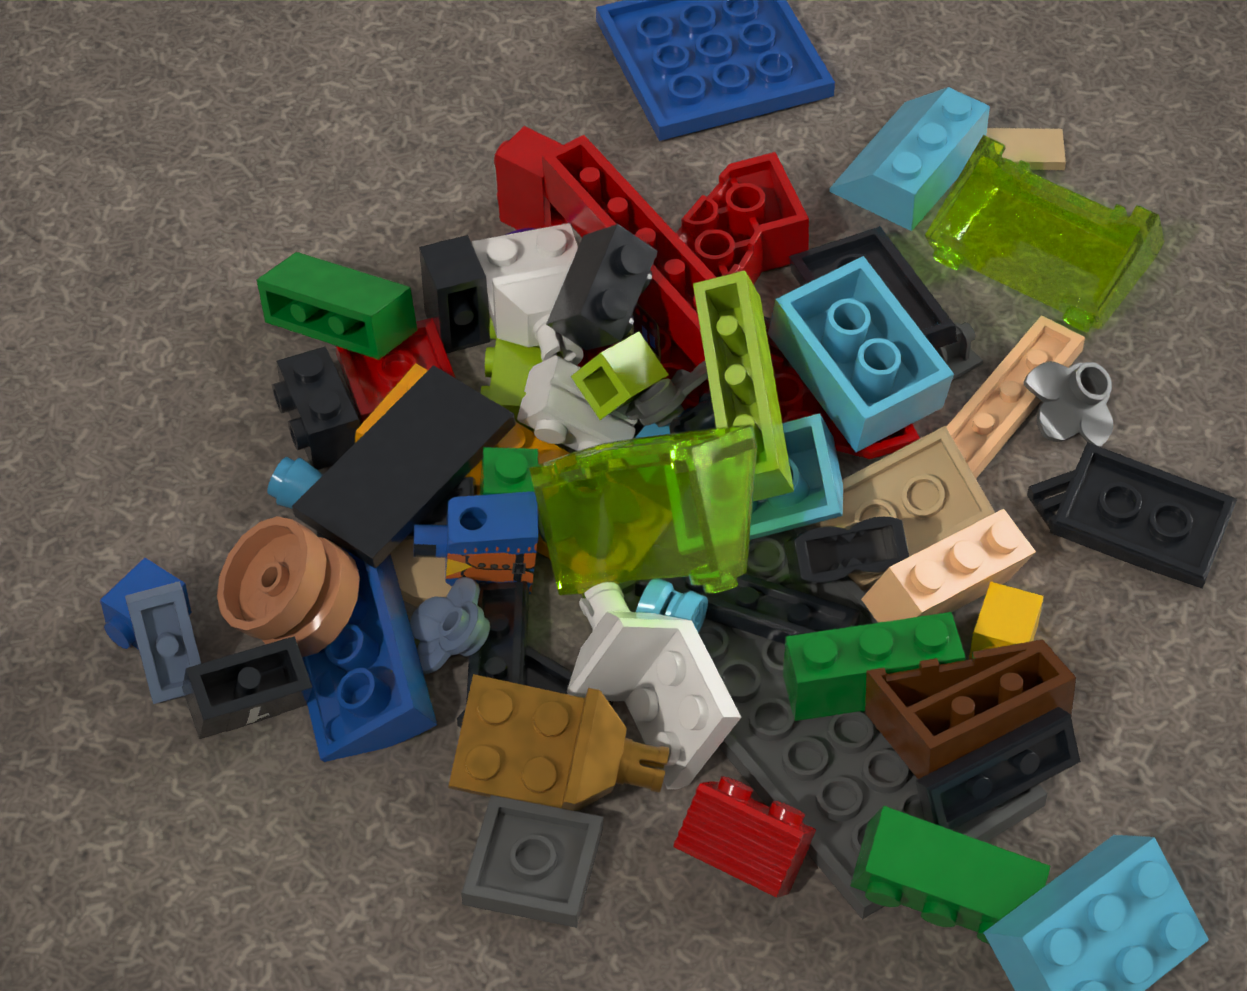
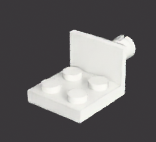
[472,223,583,365]
[567,582,741,789]

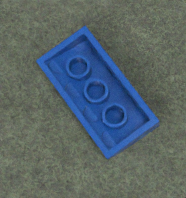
[302,548,437,762]

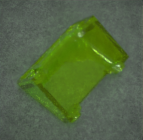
[925,135,1165,332]
[529,424,758,598]

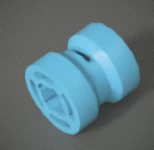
[636,577,708,633]

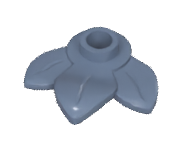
[410,577,490,674]

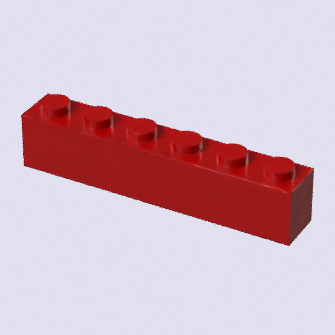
[542,135,717,366]

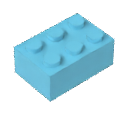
[768,256,954,452]
[983,835,1209,991]

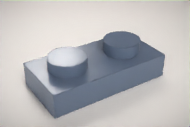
[125,581,201,704]

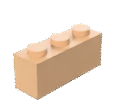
[861,509,1036,623]

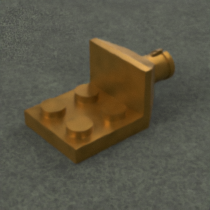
[448,674,669,811]

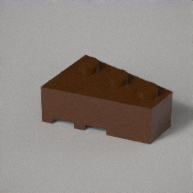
[865,639,1076,779]

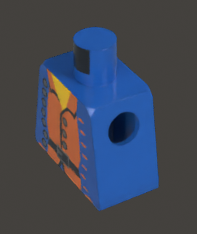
[413,492,538,594]

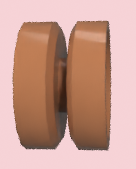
[217,516,360,657]

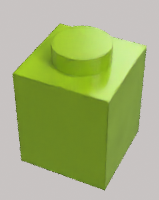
[571,331,668,420]

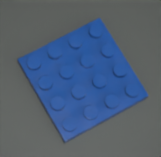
[596,0,835,141]

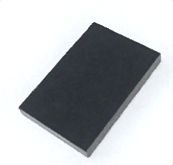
[1049,442,1237,589]

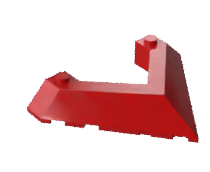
[562,152,920,459]

